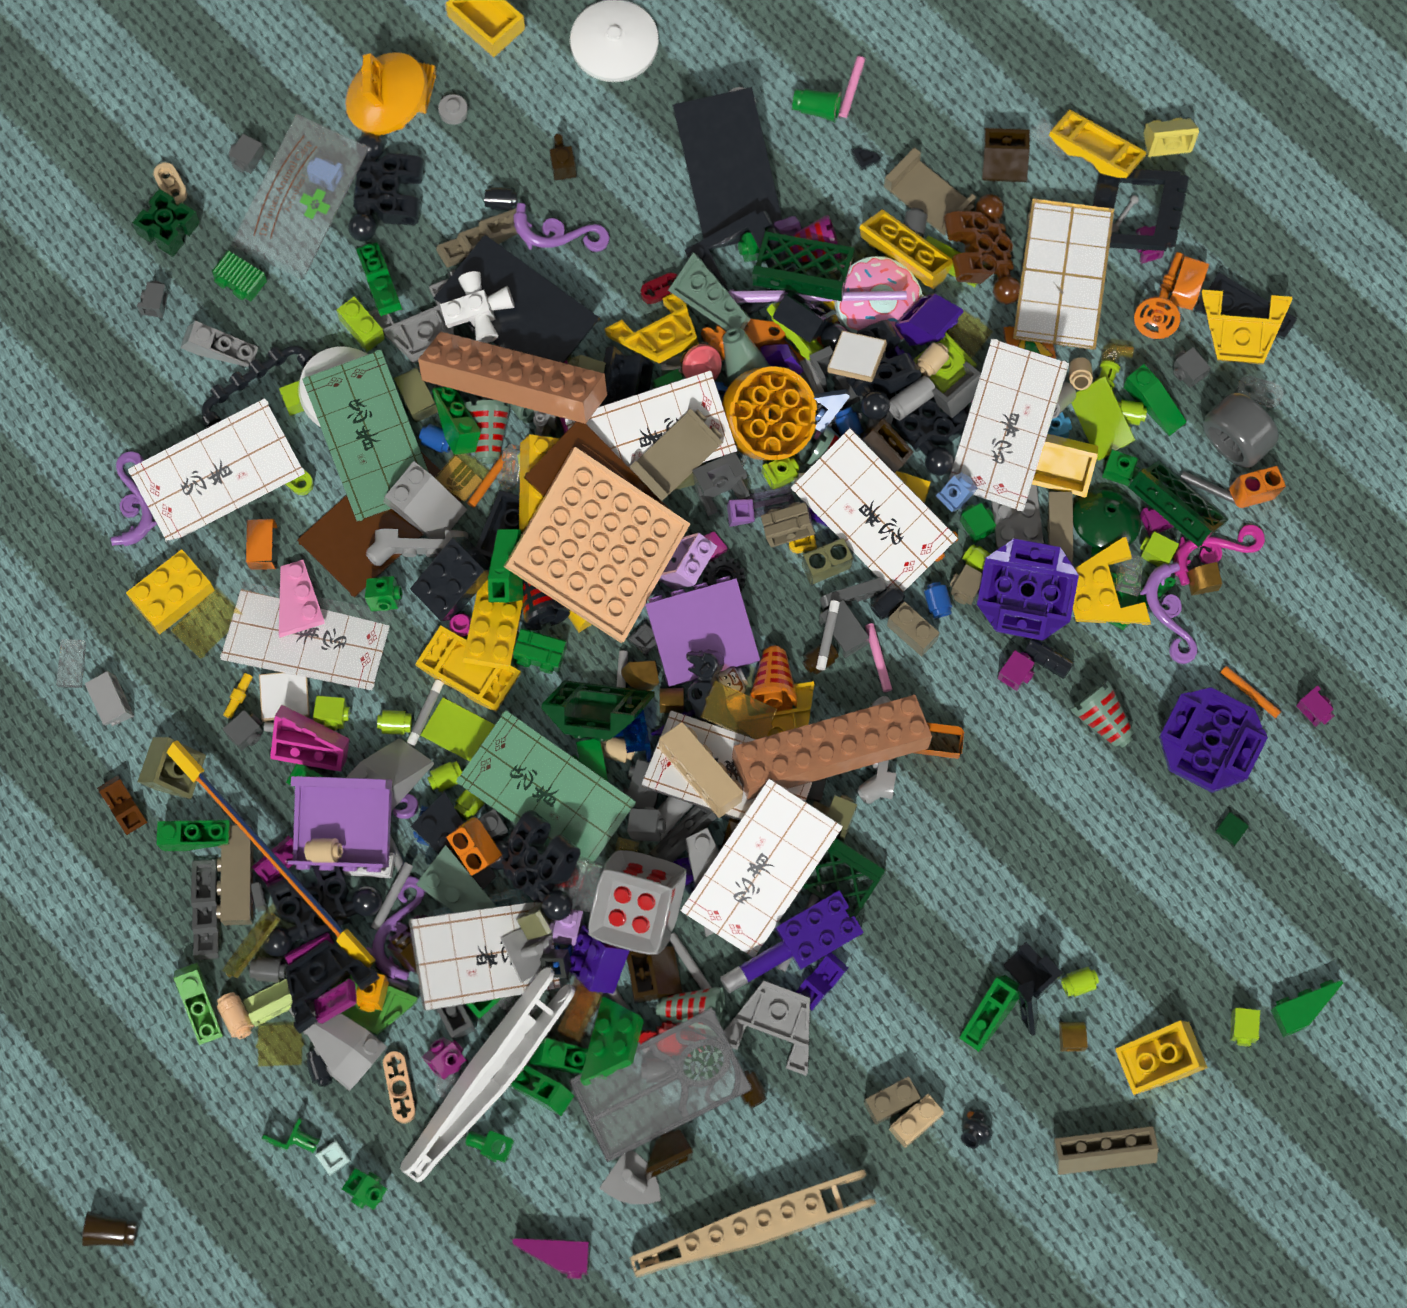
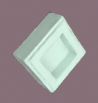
[316,1140,350,1176]

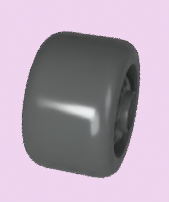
[1203,393,1279,468]

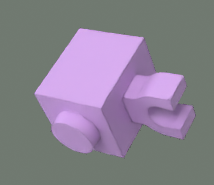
[553,907,583,947]

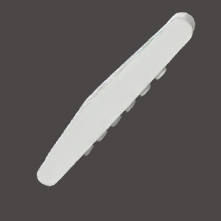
[400,967,575,1182]

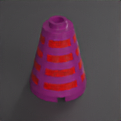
[788,215,842,263]

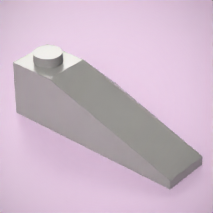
[289,1000,387,1091]

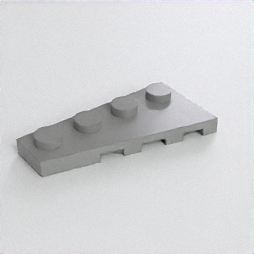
[685,828,719,937]

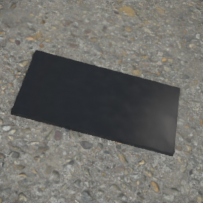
[672,87,782,249]
[434,235,600,363]

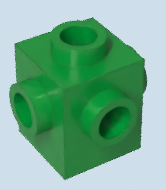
[365,576,403,611]
[341,1168,387,1210]

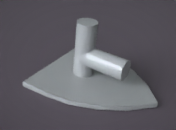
[501,929,553,983]
[599,1151,661,1204]

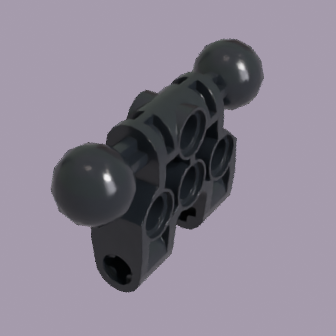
[348,133,424,242]
[821,320,921,420]
[884,375,970,476]
[489,810,581,921]
[262,865,383,957]

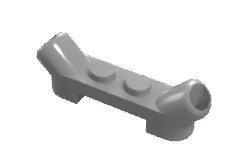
[366,529,469,566]
[858,696,896,804]

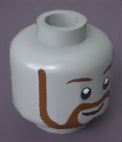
[716,667,748,701]

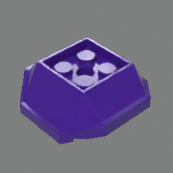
[976,539,1079,641]
[1159,687,1268,793]

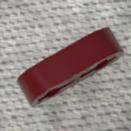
[641,273,678,304]

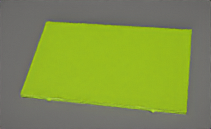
[1071,376,1135,461]
[420,698,495,761]

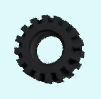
[703,557,745,593]

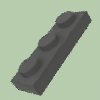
[649,805,717,862]

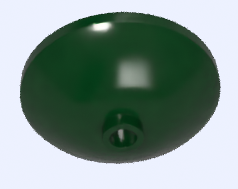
[1073,489,1141,550]

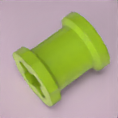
[1095,361,1120,390]

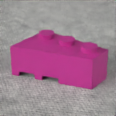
[270,705,349,772]

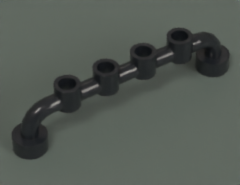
[201,345,316,429]

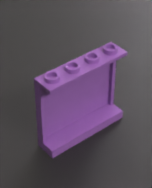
[644,576,760,687]
[288,776,392,872]

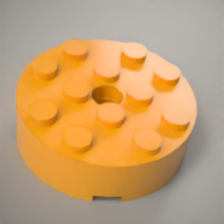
[722,366,817,460]

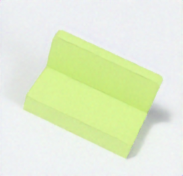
[243,979,292,1027]

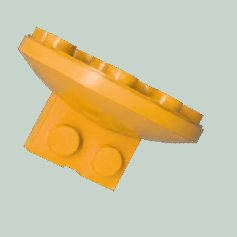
[346,52,427,135]

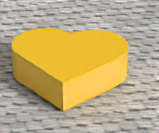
[789,535,817,553]

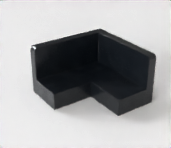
[773,291,837,343]
[1004,942,1063,1000]

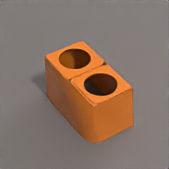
[1170,256,1209,310]
[1229,466,1286,508]
[246,519,277,570]
[914,723,964,759]
[446,818,502,876]

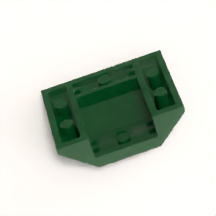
[541,680,655,741]

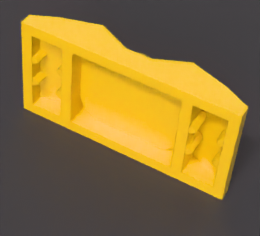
[1049,110,1147,178]
[415,625,521,712]

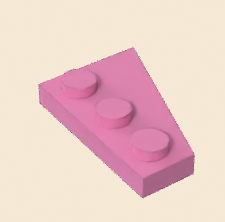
[279,560,325,638]

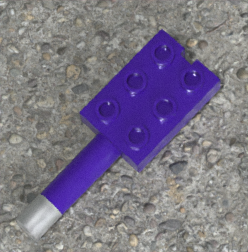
[720,891,864,993]

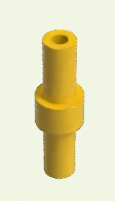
[223,673,253,719]

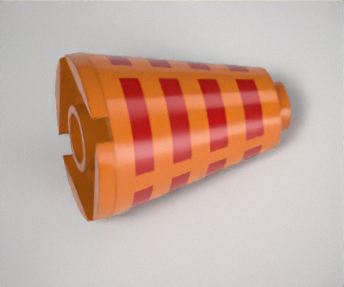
[749,646,797,713]

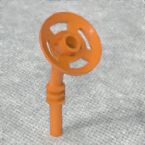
[1134,252,1184,339]

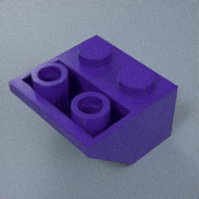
[895,294,964,346]
[570,925,630,994]

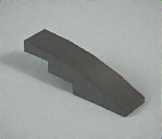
[191,859,219,960]

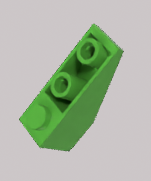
[174,963,223,1045]

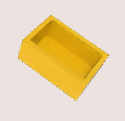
[445,0,525,57]
[1032,434,1098,497]
[126,549,215,635]

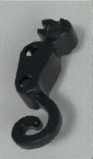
[686,649,751,738]

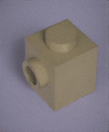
[950,565,982,605]

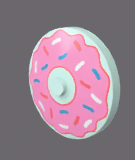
[834,256,923,342]

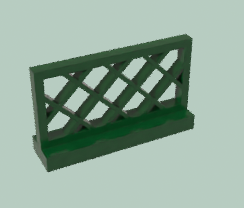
[752,231,855,302]
[1128,460,1229,548]
[802,838,886,918]

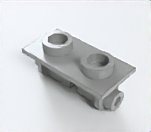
[533,410,557,437]

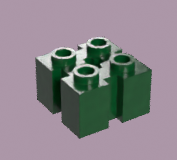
[132,189,200,257]

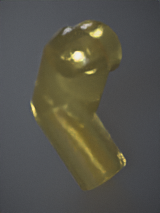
[1102,344,1134,362]

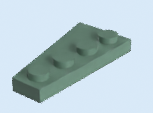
[668,252,751,331]

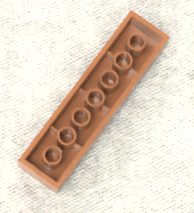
[418,332,607,424]
[732,695,932,800]

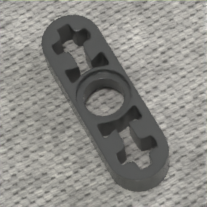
[819,578,887,611]

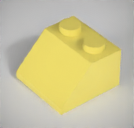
[1144,118,1199,157]

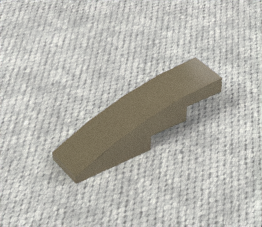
[436,209,518,268]
[1047,492,1073,565]

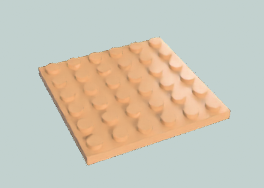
[504,447,690,643]

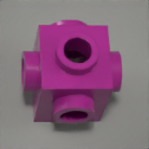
[421,1037,466,1080]

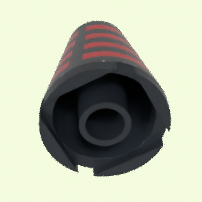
[522,580,571,630]

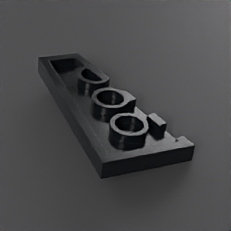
[1194,272,1297,340]
[410,792,496,890]

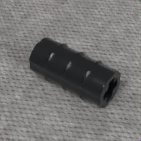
[1024,639,1075,679]

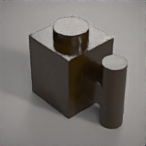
[549,134,576,181]

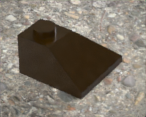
[645,1129,693,1181]

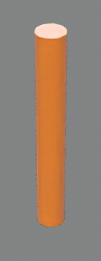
[467,448,513,508]
[1221,666,1282,719]

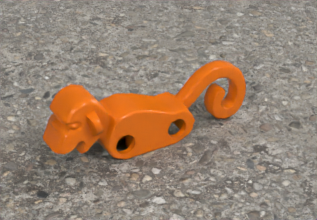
[701,319,824,361]

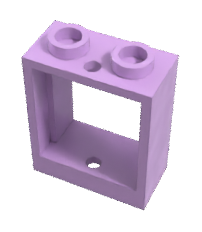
[659,533,717,590]

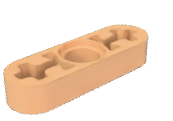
[383,1051,416,1123]

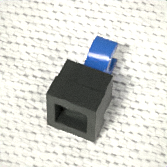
[540,944,573,978]

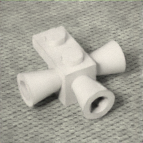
[440,271,515,343]

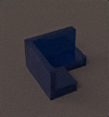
[613,710,652,762]

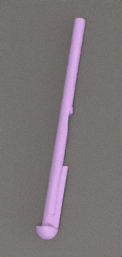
[728,289,907,303]

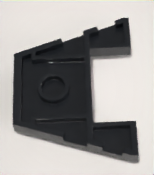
[285,940,380,1034]

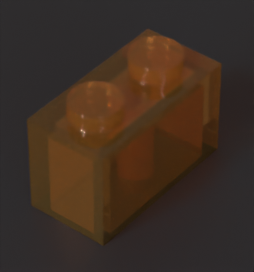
[558,985,602,1044]

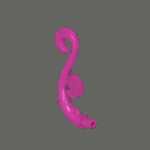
[1173,525,1265,586]

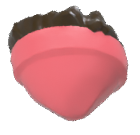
[679,341,722,380]

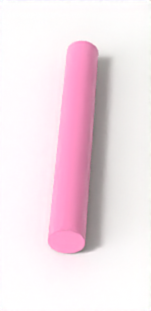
[839,56,865,118]
[865,623,892,692]

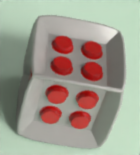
[589,850,686,954]

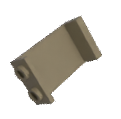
[884,147,976,236]
[630,408,723,501]

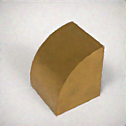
[1187,562,1222,595]
[621,661,659,691]
[660,688,684,713]
[1059,1022,1088,1052]

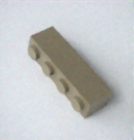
[216,825,254,926]
[1054,1127,1158,1175]

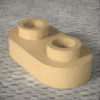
[154,163,187,205]

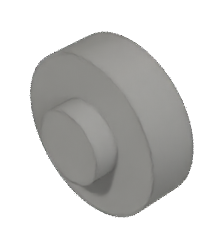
[438,95,468,125]

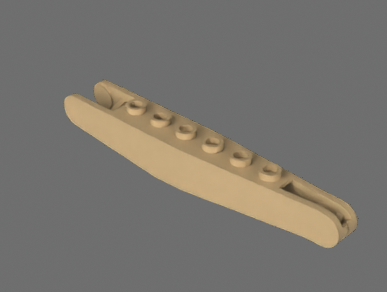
[630,1170,876,1278]

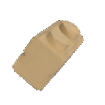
[889,1094,944,1148]

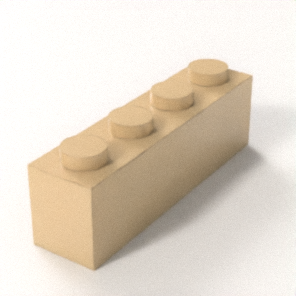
[659,722,743,818]

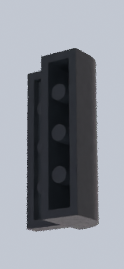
[598,346,654,408]

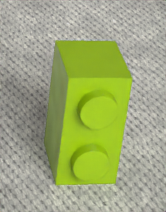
[336,296,385,352]

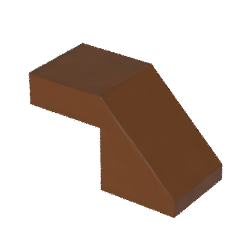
[97,775,147,835]

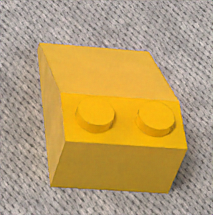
[1115,1020,1208,1095]

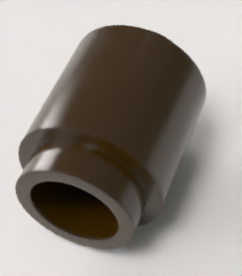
[802,644,839,675]
[734,1070,767,1109]

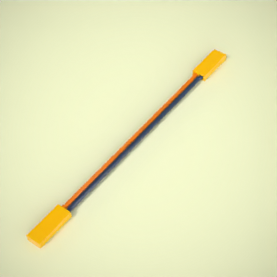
[166,740,375,968]

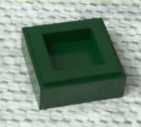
[1215,812,1249,846]

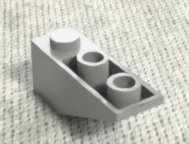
[180,321,258,367]

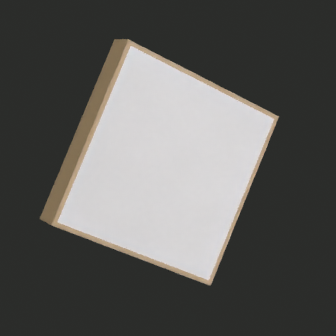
[827,331,887,382]
[259,672,310,722]

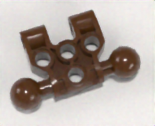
[944,194,1020,305]

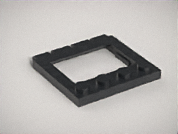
[1092,169,1189,251]
[684,211,795,329]

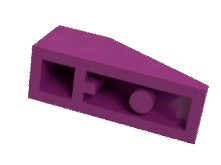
[513,1239,589,1279]

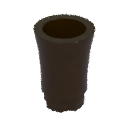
[82,1211,138,1247]

